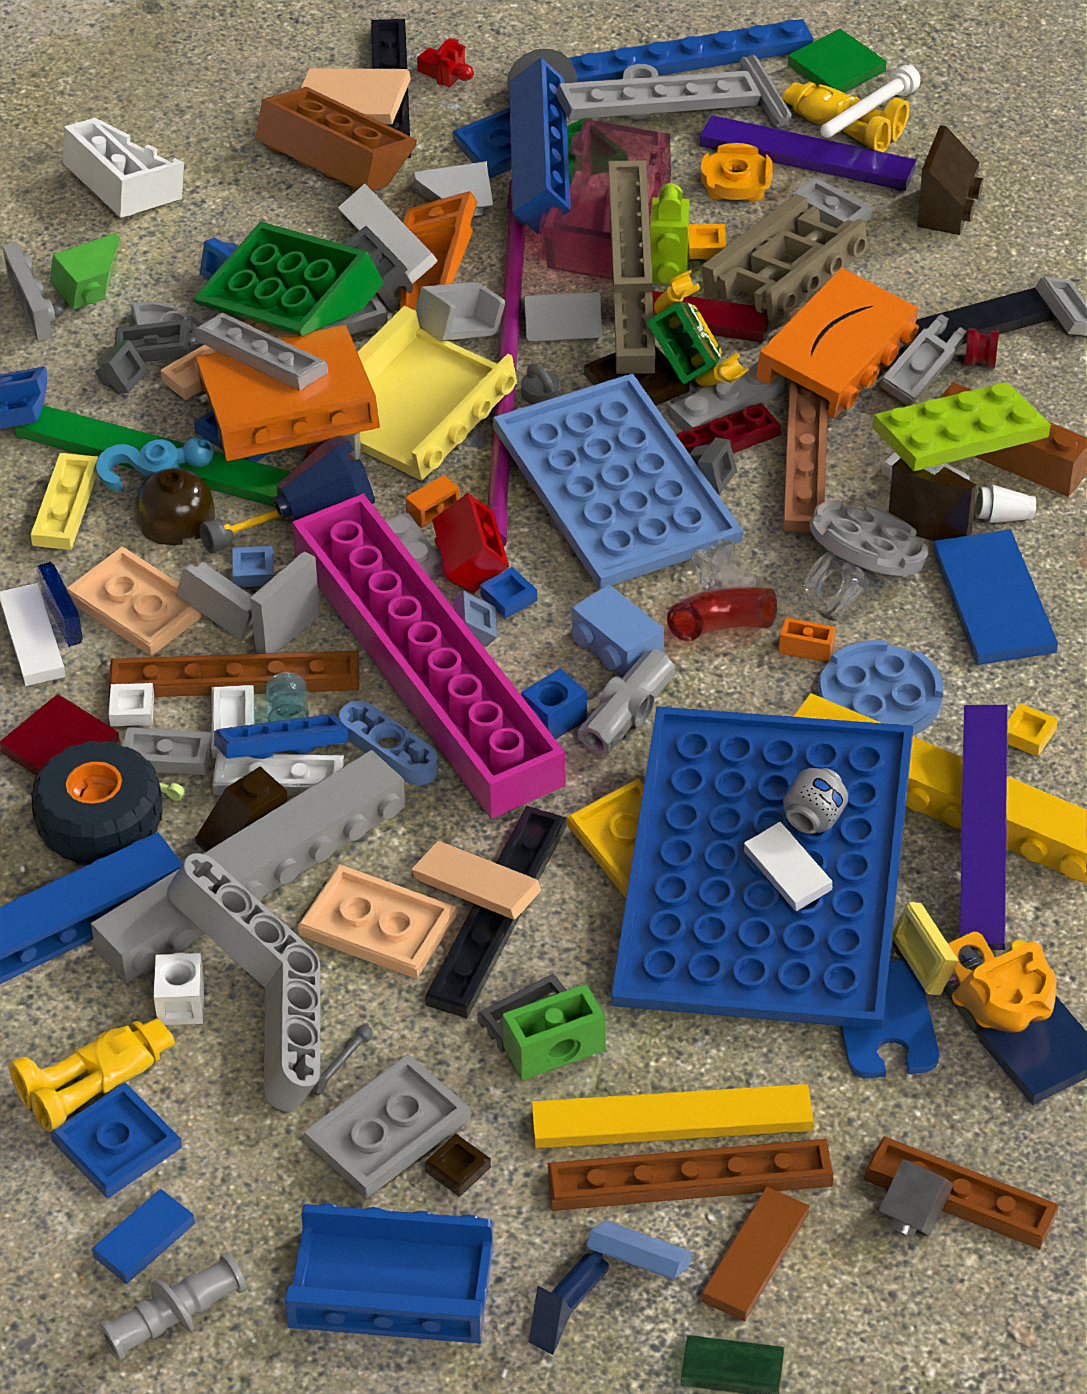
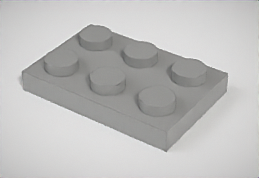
[304,1054,471,1199]

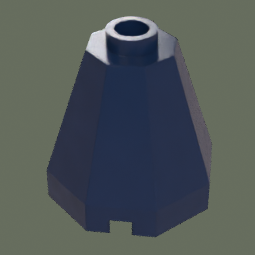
[273,435,375,523]

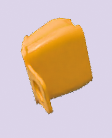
[948,932,1056,1033]

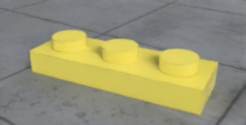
[31,453,98,550]

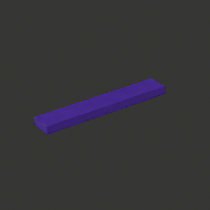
[700,115,916,191]
[960,704,1008,950]

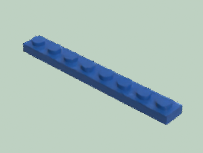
[569,19,813,82]

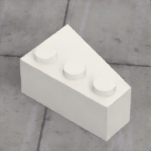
[63,118,184,218]

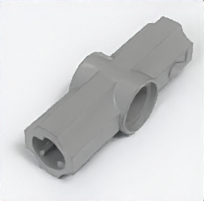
[578,648,676,756]

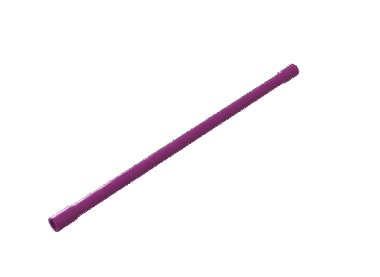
[487,179,526,546]

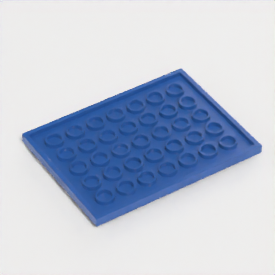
[611,706,913,1030]

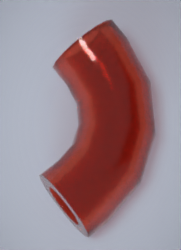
[667,587,777,642]

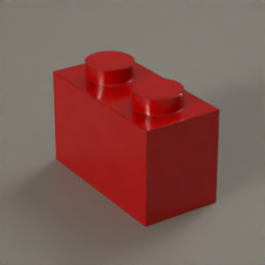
[432,493,509,593]

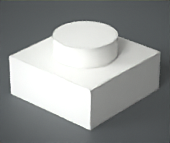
[109,683,154,726]

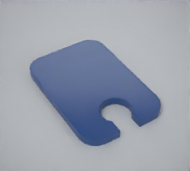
[840,960,939,1078]

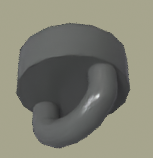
[521,364,559,405]

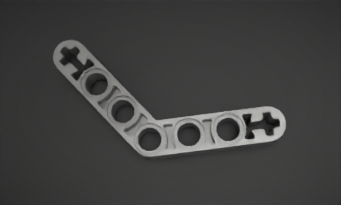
[167,853,320,1112]

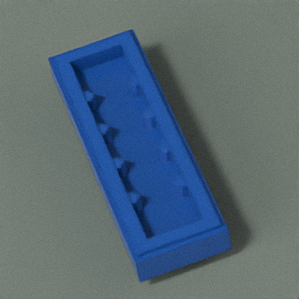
[214,714,348,759]

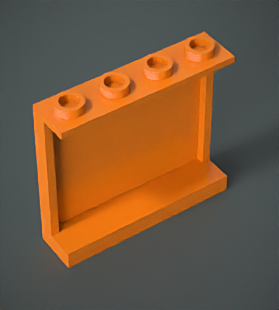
[196,325,380,461]

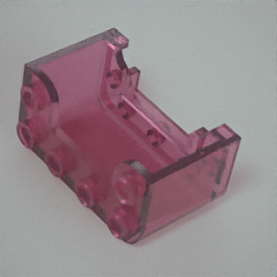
[540,119,671,280]

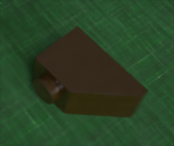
[195,766,288,852]

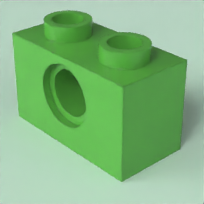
[502,984,605,1081]

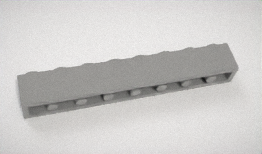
[91,750,405,983]

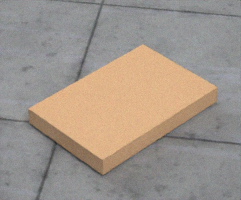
[301,68,411,124]
[64,546,204,657]
[298,864,457,979]

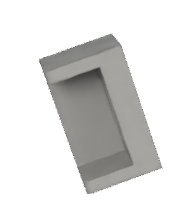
[415,282,505,341]

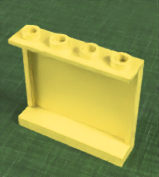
[358,306,517,481]

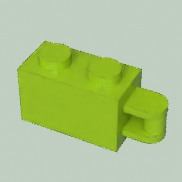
[650,183,690,284]

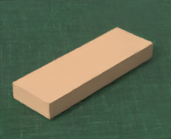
[412,841,541,920]

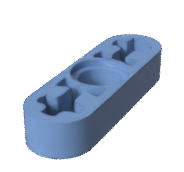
[339,701,438,785]

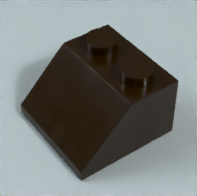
[917,125,984,235]

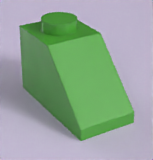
[49,233,120,310]

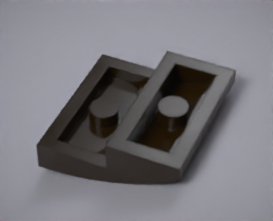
[888,458,977,541]

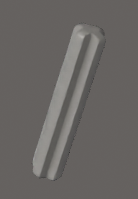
[739,54,792,128]

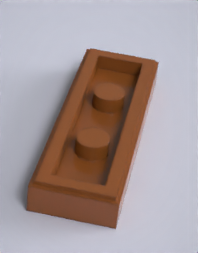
[702,1187,809,1321]

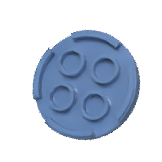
[817,640,943,736]

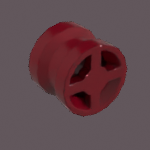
[965,328,999,369]

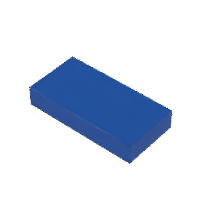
[92,1189,195,1284]

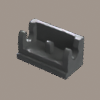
[343,226,413,312]

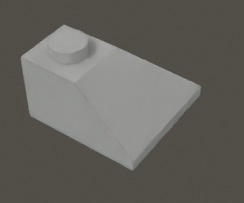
[407,161,493,218]

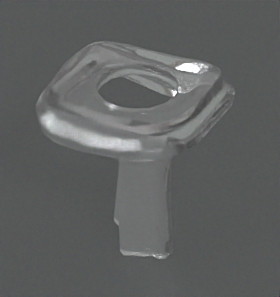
[803,552,884,622]

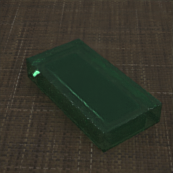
[681,1335,785,1394]

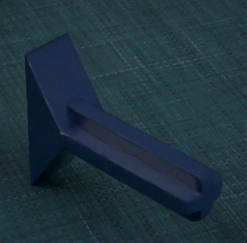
[528,1251,609,1355]

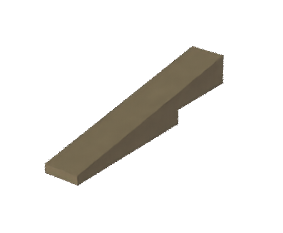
[608,160,655,374]

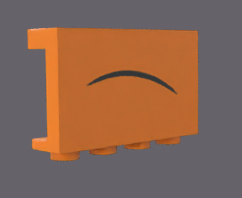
[756,267,919,419]

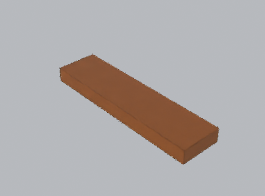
[864,1136,1059,1249]

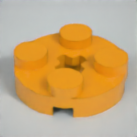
[700,143,773,202]

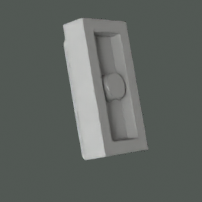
[523,292,602,342]
[176,561,253,641]

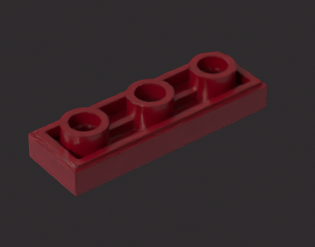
[676,403,781,465]

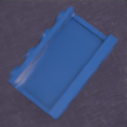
[285,1203,494,1344]

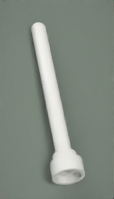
[820,65,920,138]

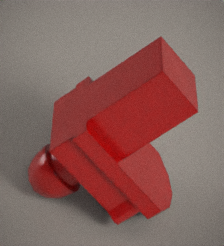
[417,38,474,88]

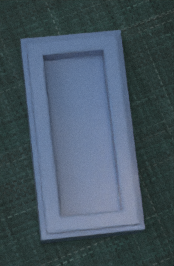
[586,1220,693,1280]

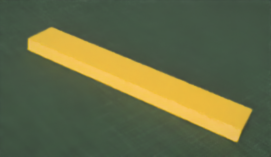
[532,1084,814,1149]

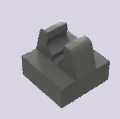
[95,339,149,395]
[690,438,737,495]

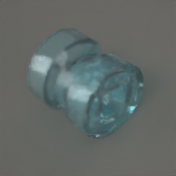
[265,673,309,722]

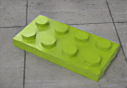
[872,382,1051,471]

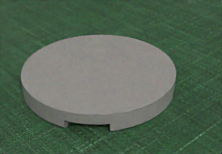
[809,500,928,576]

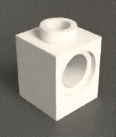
[154,953,204,1025]

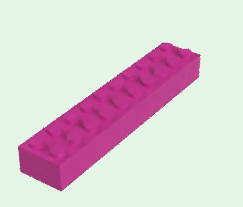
[292,493,566,819]

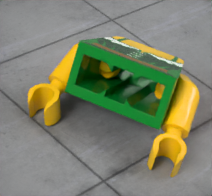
[646,270,749,387]

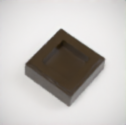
[424,1133,491,1197]

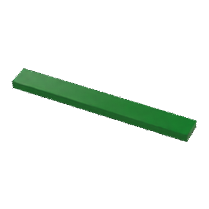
[14,405,291,507]

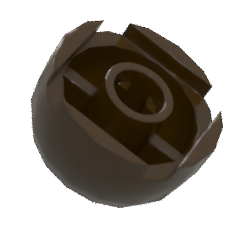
[135,468,216,546]

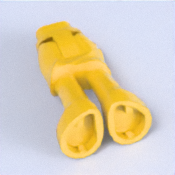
[782,82,910,152]
[8,1018,175,1132]

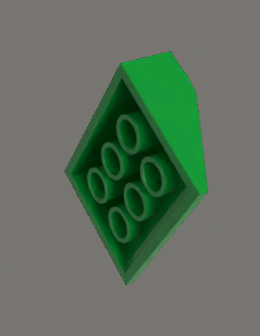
[193,221,384,336]

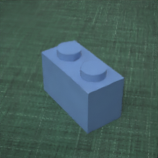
[571,584,664,677]

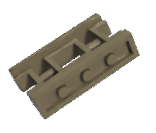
[702,194,868,323]

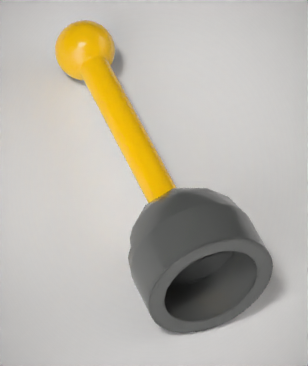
[199,510,288,553]

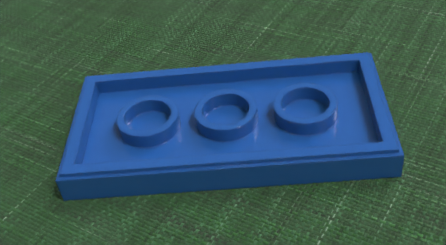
[933,529,1058,665]

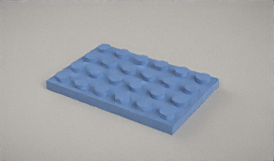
[493,373,743,589]

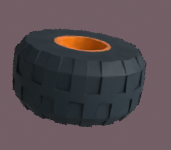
[31,741,163,865]

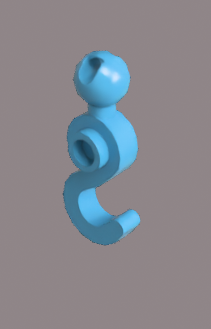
[96,437,214,492]

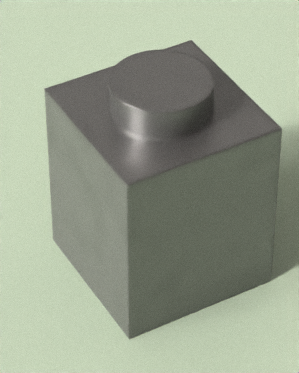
[879,1159,954,1238]

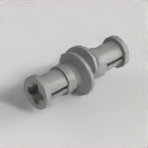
[98,1252,247,1361]

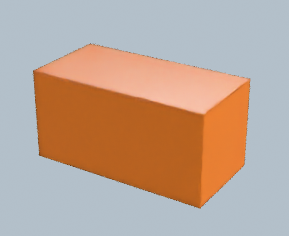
[405,475,460,528]
[779,617,836,662]

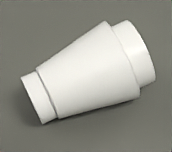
[975,484,1036,523]

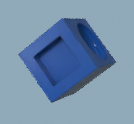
[521,668,587,739]

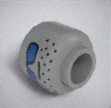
[783,768,848,834]

